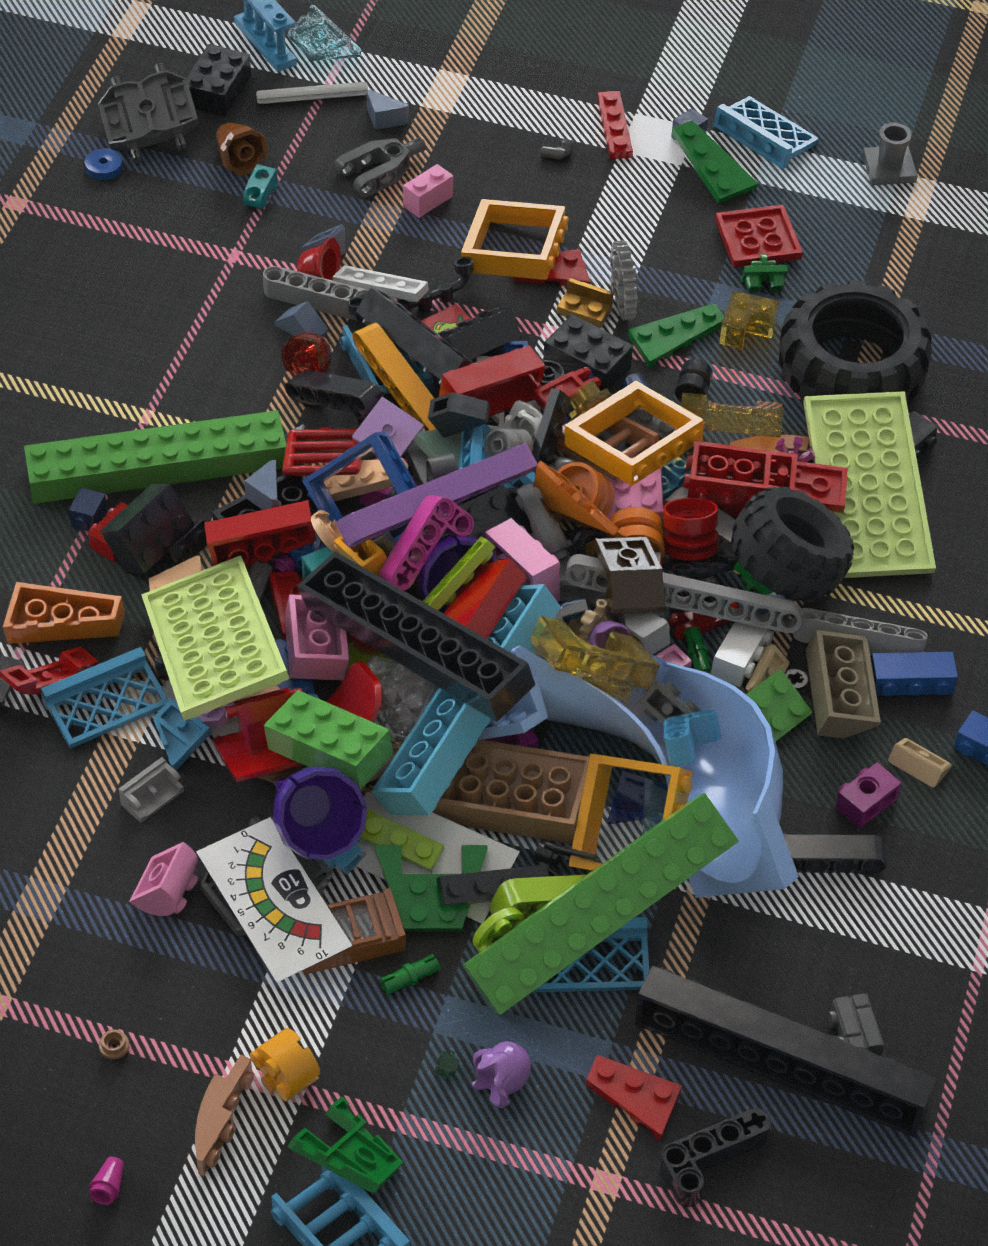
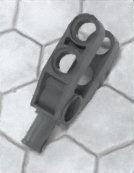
[334,137,426,197]

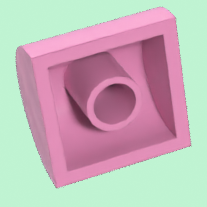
[129,842,199,916]

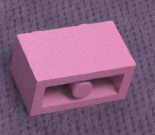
[403,164,453,218]

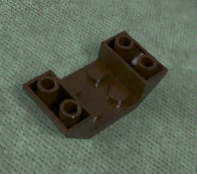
[584,537,665,614]

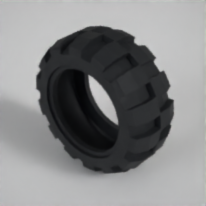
[779,280,932,402]

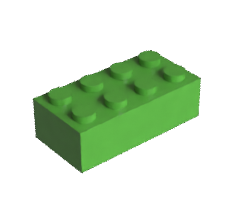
[264,690,393,789]

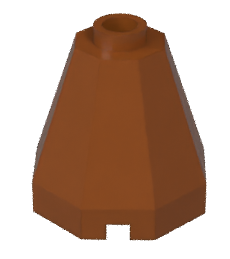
[216,123,268,176]

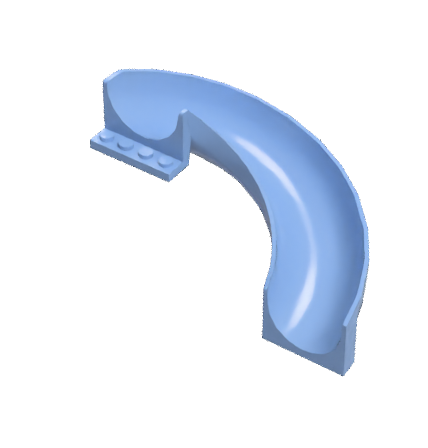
[478,646,799,898]

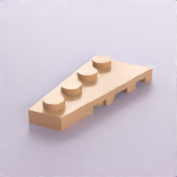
[324,458,408,502]

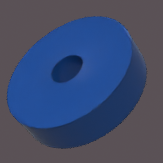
[85,148,123,180]

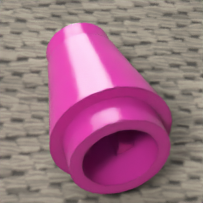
[89,1157,124,1205]

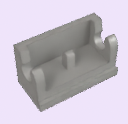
[119,757,184,823]

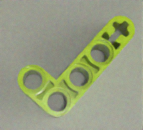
[489,875,586,917]

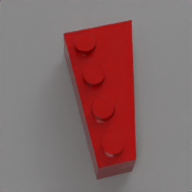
[204,500,317,570]

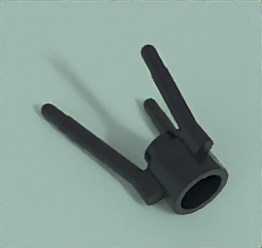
[534,839,601,876]

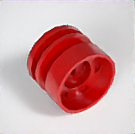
[663,498,718,561]

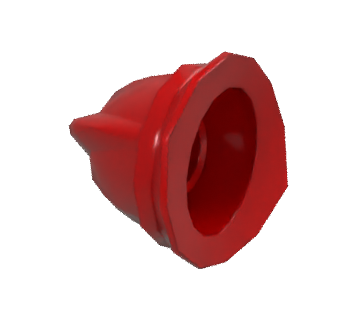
[297,237,341,281]

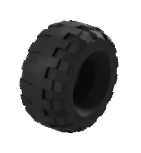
[731,487,855,602]

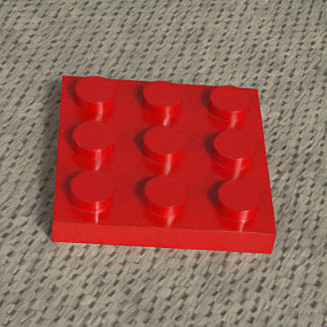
[715,205,803,268]

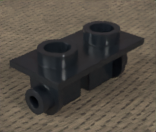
[162,519,207,566]

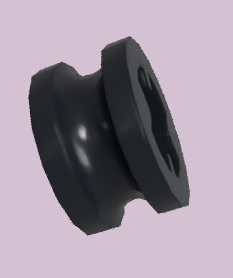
[785,669,808,695]

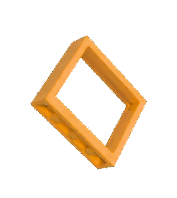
[461,199,569,280]
[565,381,703,486]
[569,753,693,871]

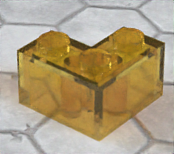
[719,291,780,349]

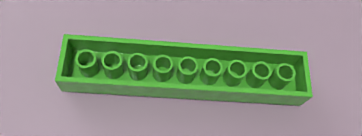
[24,410,286,504]
[462,793,739,1015]

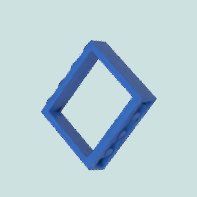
[302,431,426,542]

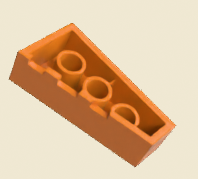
[3,582,125,644]

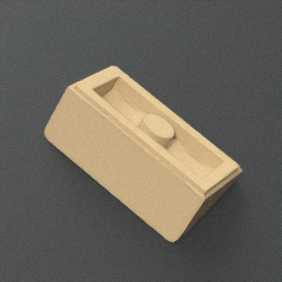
[888,738,952,787]

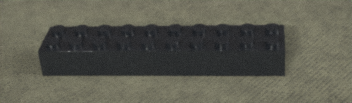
[297,551,536,722]
[635,966,936,1138]

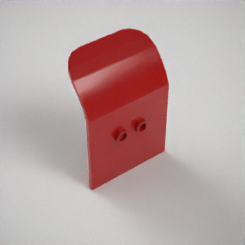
[212,661,382,782]

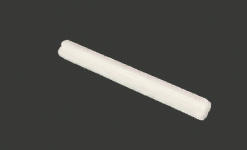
[256,82,368,104]

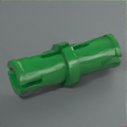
[684,627,712,675]
[380,954,440,996]

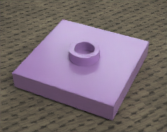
[352,397,424,458]

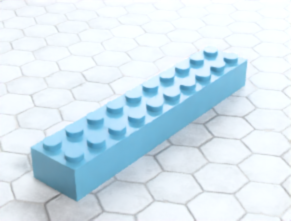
[371,584,561,815]

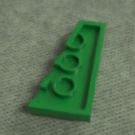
[671,120,759,204]
[628,303,726,368]

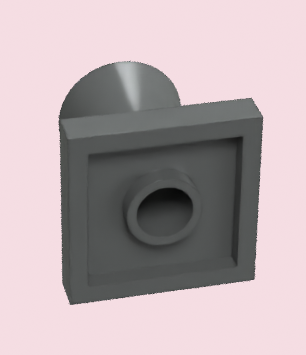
[862,123,918,186]

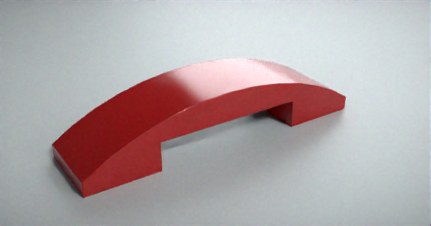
[0,646,99,695]

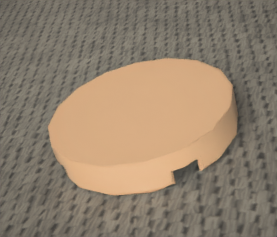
[311,510,341,554]

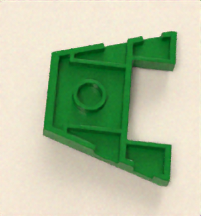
[375,845,488,932]
[288,1096,403,1194]

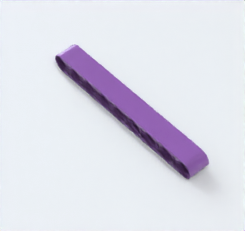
[335,443,538,548]

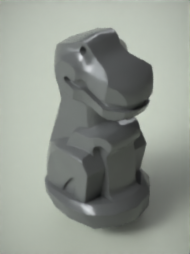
[515,483,574,562]

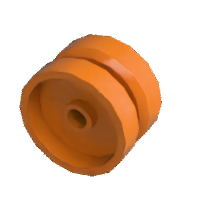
[558,462,615,526]
[607,507,665,559]

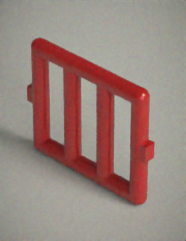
[282,427,361,476]

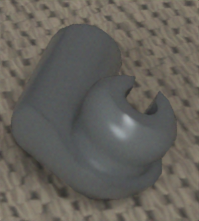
[541,139,574,159]

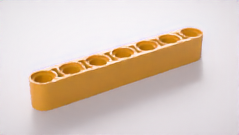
[352,323,461,436]

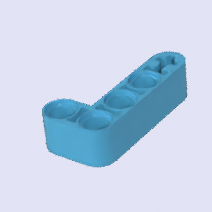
[664,710,722,767]

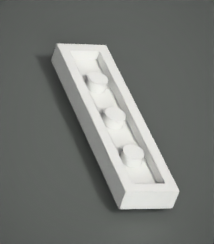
[332,265,429,302]

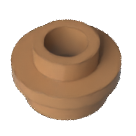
[99,1030,129,1059]

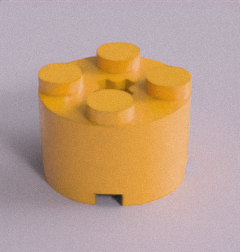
[250,1028,320,1101]

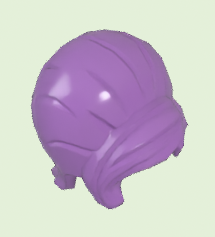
[472,1041,531,1108]

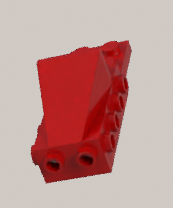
[683,441,848,518]

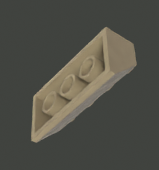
[805,630,881,739]

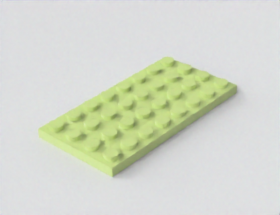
[803,392,936,578]
[141,555,290,721]

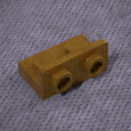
[557,278,613,328]

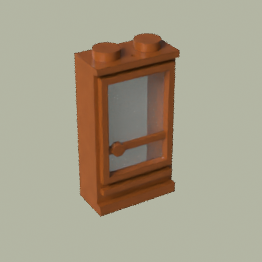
[302,888,406,975]

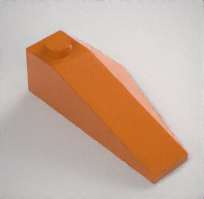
[533,461,628,538]

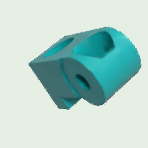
[243,164,278,209]

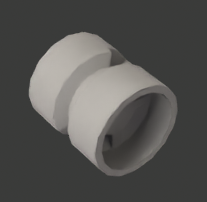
[485,429,533,457]

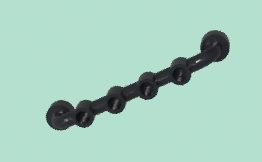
[347,257,474,324]

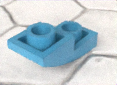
[662,456,690,500]

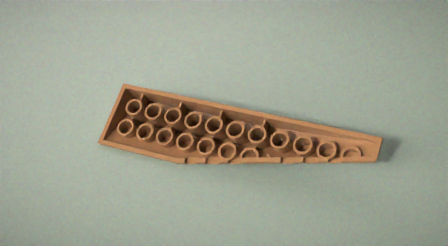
[256,740,590,844]

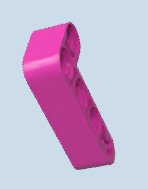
[379,495,474,591]

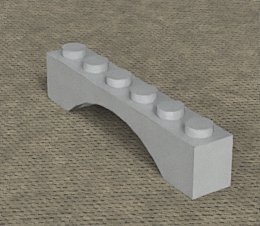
[559,558,671,658]

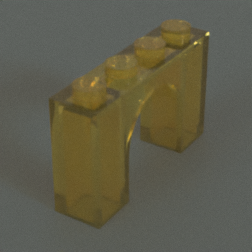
[681,393,783,438]
[530,616,660,690]

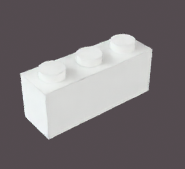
[711,622,774,687]

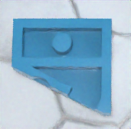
[153,698,212,770]

